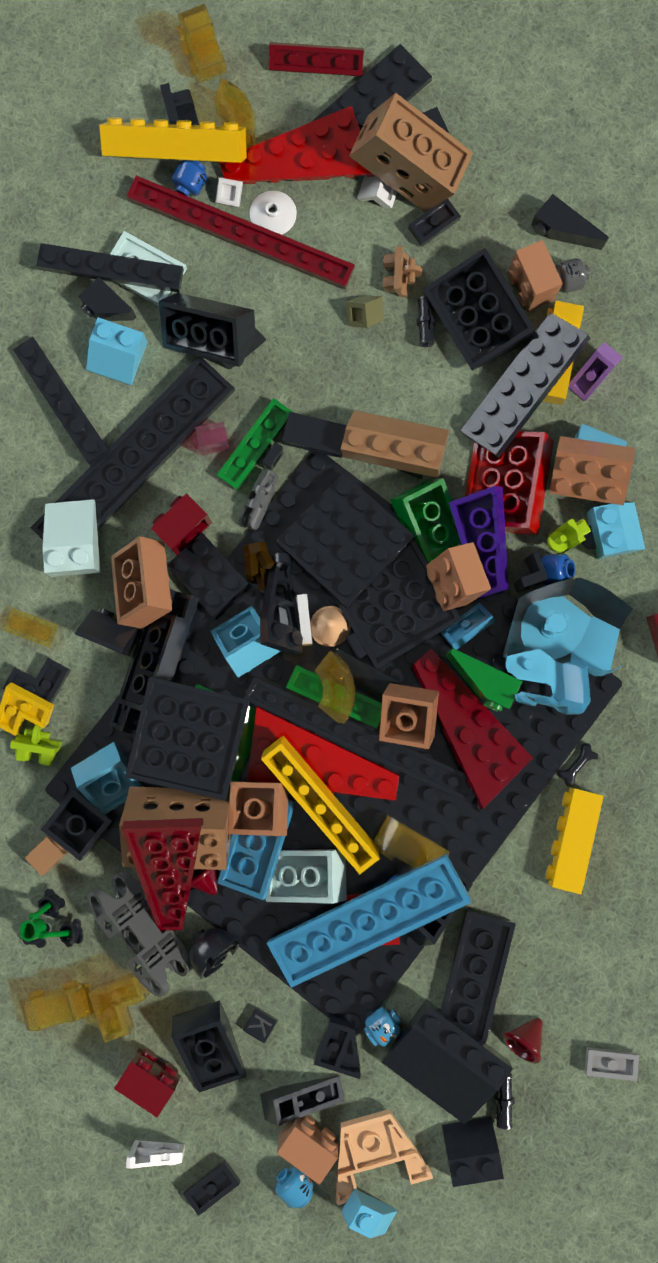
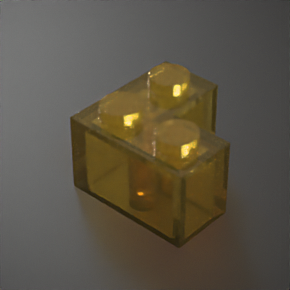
[176,4,227,83]
[88,972,150,1043]

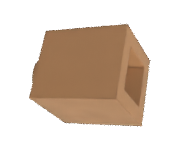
[25,836,69,876]

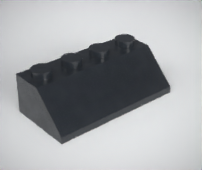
[159,293,255,367]

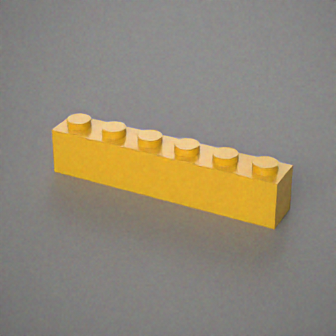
[99,117,247,163]
[261,736,380,874]

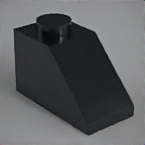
[78,277,136,321]

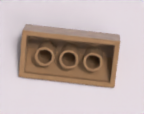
[341,410,450,478]

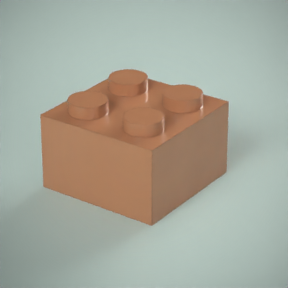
[507,240,563,312]
[426,542,491,611]
[379,683,439,749]
[228,782,289,836]
[277,1114,338,1185]

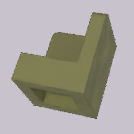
[346,295,384,328]

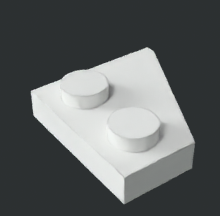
[126,1140,185,1169]

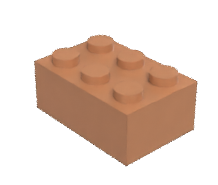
[550,436,635,506]
[111,536,172,628]

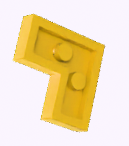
[0,682,54,736]

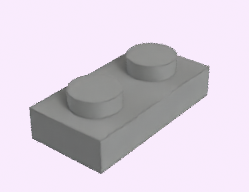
[584,1047,639,1081]

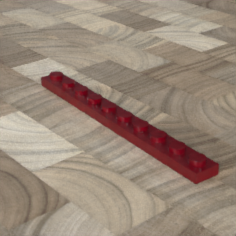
[126,175,355,290]

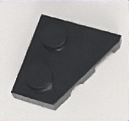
[314,1016,361,1079]

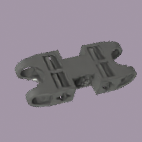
[87,871,192,997]

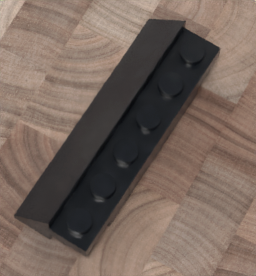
[109,589,199,735]

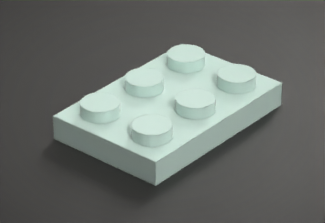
[110,231,187,306]

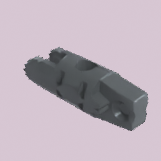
[239,469,278,530]

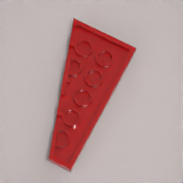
[219,106,376,184]
[247,706,399,800]

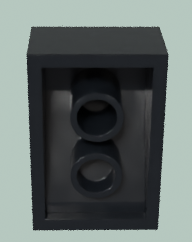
[172,1000,246,1093]

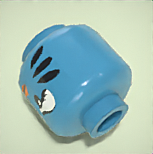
[364,1007,402,1047]
[275,1167,313,1209]

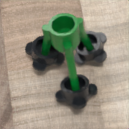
[19,889,83,948]

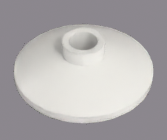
[249,191,297,235]

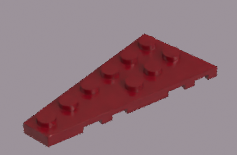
[412,649,533,810]

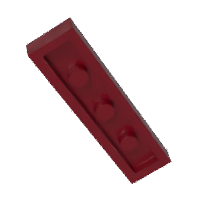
[269,42,364,76]

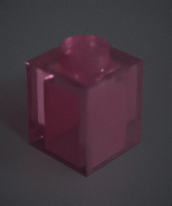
[192,421,230,456]

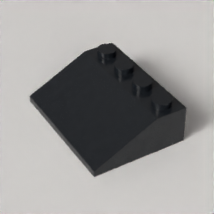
[423,248,536,371]
[382,999,513,1125]

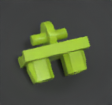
[547,519,591,554]
[10,724,62,766]

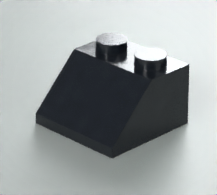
[75,608,141,657]
[41,789,113,861]
[442,1116,504,1187]

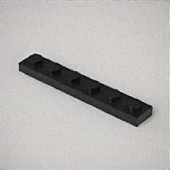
[36,243,184,293]
[13,336,110,466]

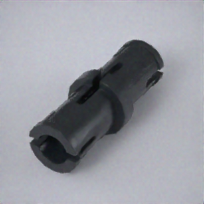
[416,296,436,348]
[494,1073,515,1129]

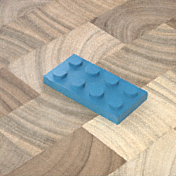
[217,799,296,900]

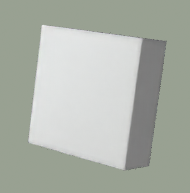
[215,177,243,207]

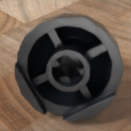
[189,928,239,979]

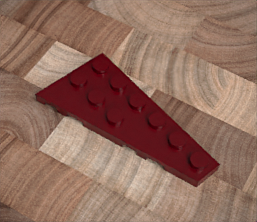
[122,818,203,931]

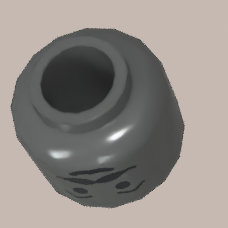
[556,258,590,293]

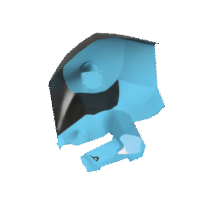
[503,578,633,714]

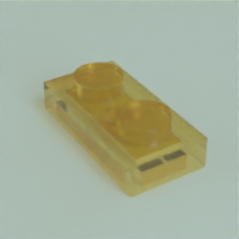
[3,608,59,648]

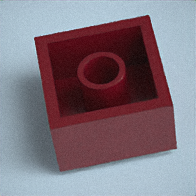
[151,493,212,555]
[114,1048,181,1118]

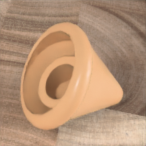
[310,606,351,647]

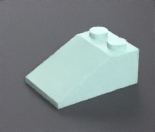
[43,500,100,577]
[266,849,347,903]

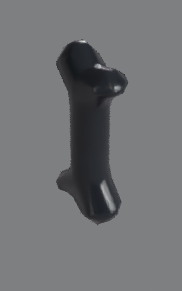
[557,743,599,787]

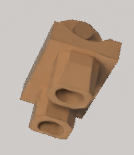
[383,246,422,297]

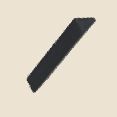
[325,648,405,702]

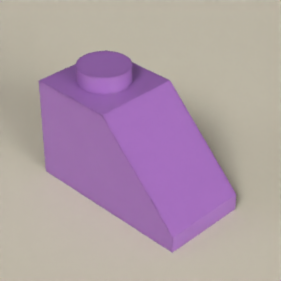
[568,342,623,401]

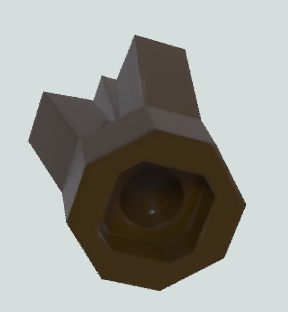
[242,542,274,593]

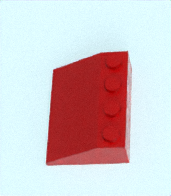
[465,431,554,535]

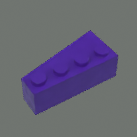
[449,486,509,598]

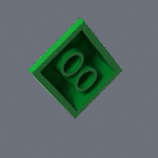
[390,478,462,563]
[446,648,522,712]

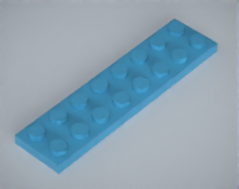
[267,854,471,988]

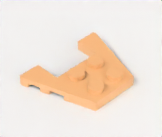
[336,1109,433,1205]

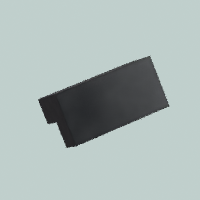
[282,412,347,459]

